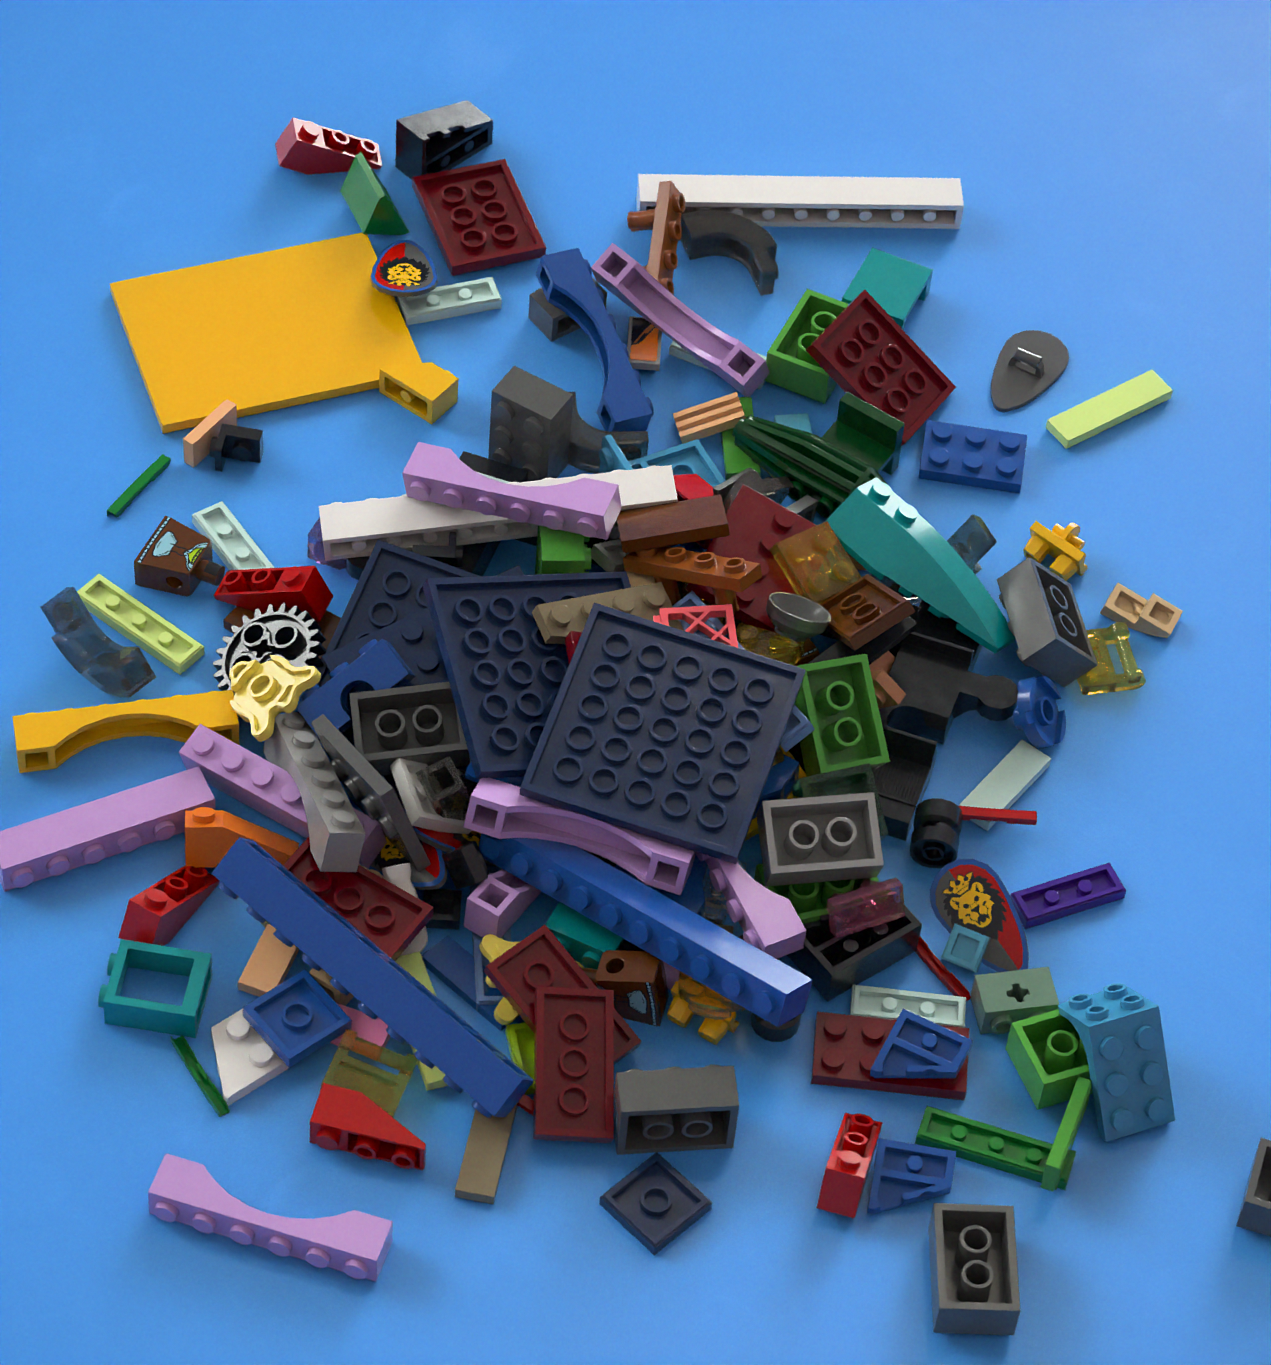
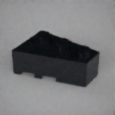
[395,100,493,180]
[787,899,922,1002]

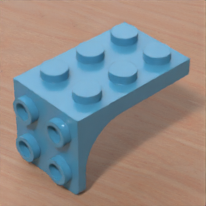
[597,434,726,487]
[1058,983,1175,1142]

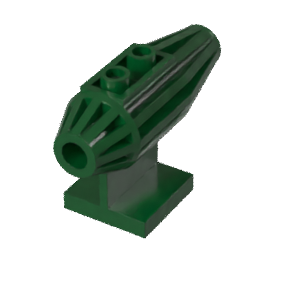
[733,392,905,518]

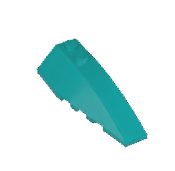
[820,477,1015,654]

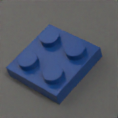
[243,969,352,1068]

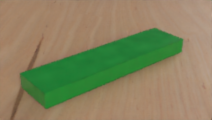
[915,1106,1077,1190]

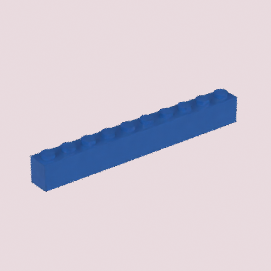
[478,833,813,1027]
[212,837,535,1118]

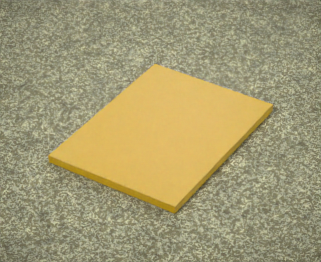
[110,232,422,434]

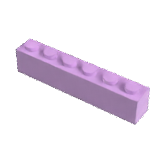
[179,724,387,869]
[0,766,216,892]

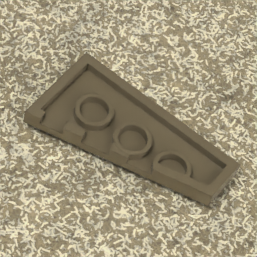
[532,582,684,644]

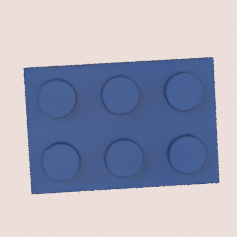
[918,420,1027,494]

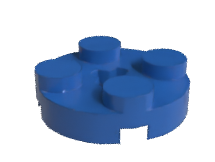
[1013,676,1066,749]

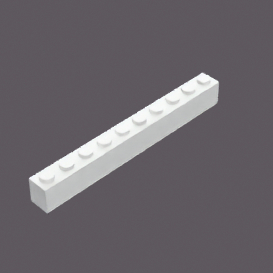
[636,174,964,229]
[319,465,678,561]

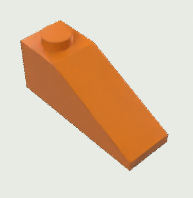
[185,807,299,868]

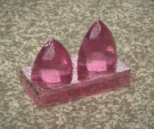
[827,878,905,938]

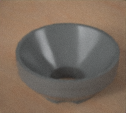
[766,592,831,642]

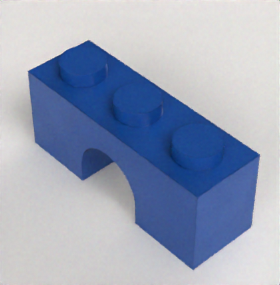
[297,639,415,738]

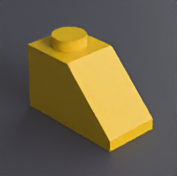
[379,362,458,424]

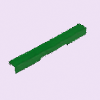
[107,454,171,517]
[170,1035,230,1117]

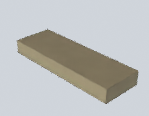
[455,1103,518,1204]

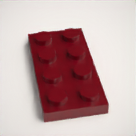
[283,836,434,961]
[484,925,642,1064]
[533,986,614,1143]
[811,1011,969,1100]

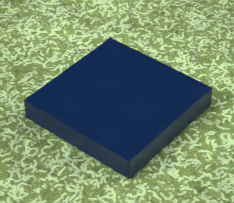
[599,1152,712,1255]

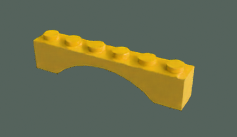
[12,690,240,773]

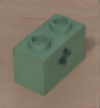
[970,967,1059,1034]

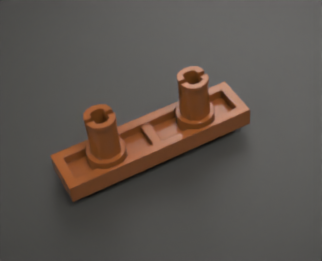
[627,181,686,294]
[623,547,762,614]

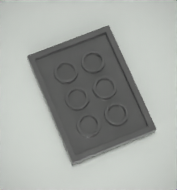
[311,714,431,872]

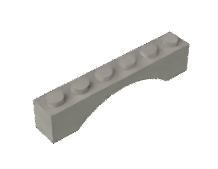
[263,712,366,872]

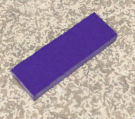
[1010,862,1126,929]

